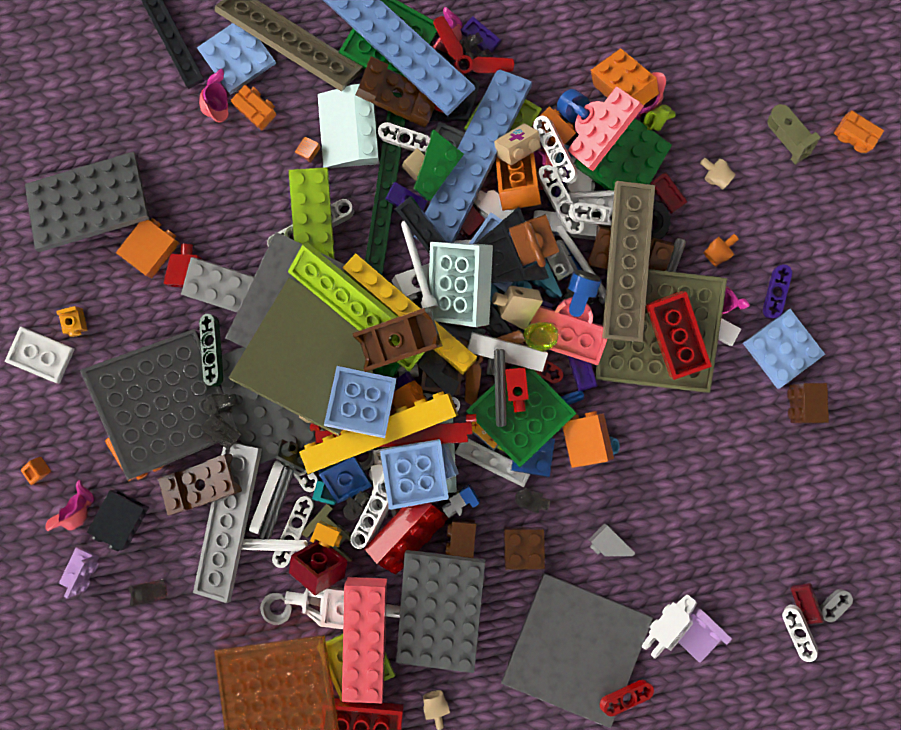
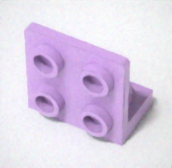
[59,547,99,599]
[678,607,732,662]

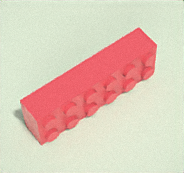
[342,577,387,703]

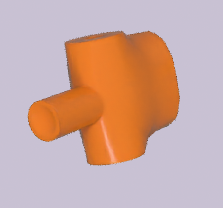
[703,234,739,267]

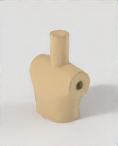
[700,158,736,190]
[423,690,450,730]

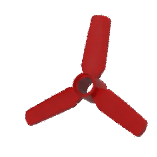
[433,16,514,113]

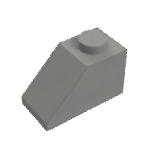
[589,524,635,556]

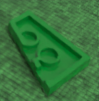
[414,130,464,201]

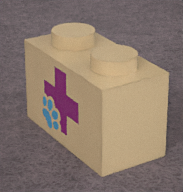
[494,124,541,165]

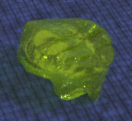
[524,321,559,352]

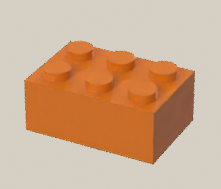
[590,48,659,105]
[496,152,541,211]

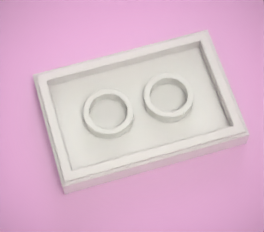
[5,327,75,384]

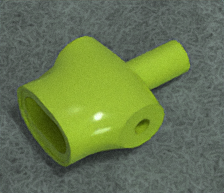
[643,105,676,131]

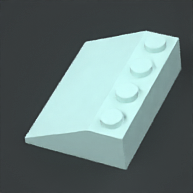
[318,84,380,168]
[429,242,493,327]

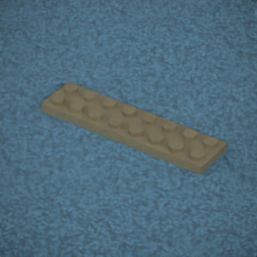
[215,0,363,92]
[602,181,655,342]

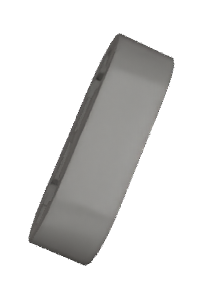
[820,589,853,622]

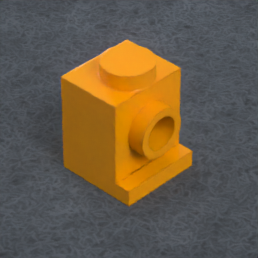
[56,306,87,337]
[310,521,343,548]

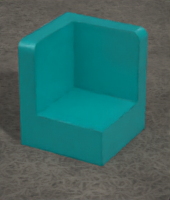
[312,480,337,505]

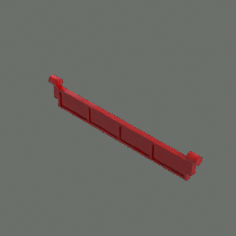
[310,414,477,447]

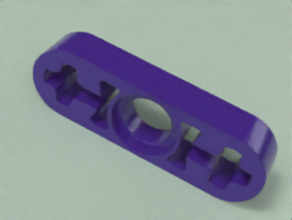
[763,264,792,319]

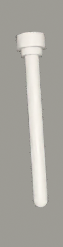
[401,221,438,310]
[556,225,606,306]

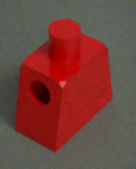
[164,244,202,287]
[505,367,529,412]

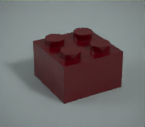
[289,540,348,596]

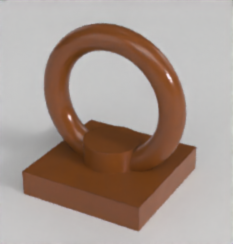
[509,214,560,267]

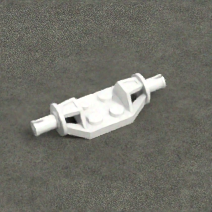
[285,586,401,629]

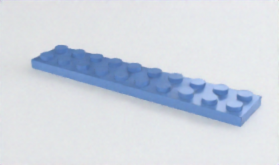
[323,0,475,116]
[413,70,532,243]

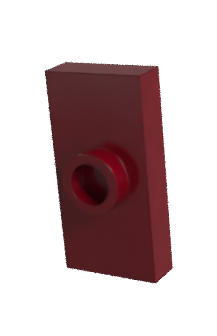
[649,172,688,214]
[790,583,824,624]

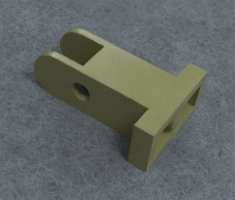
[767,104,821,165]
[301,504,363,562]

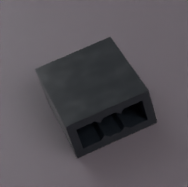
[87,489,149,551]

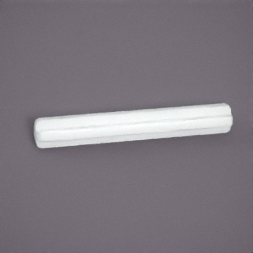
[241,539,308,551]

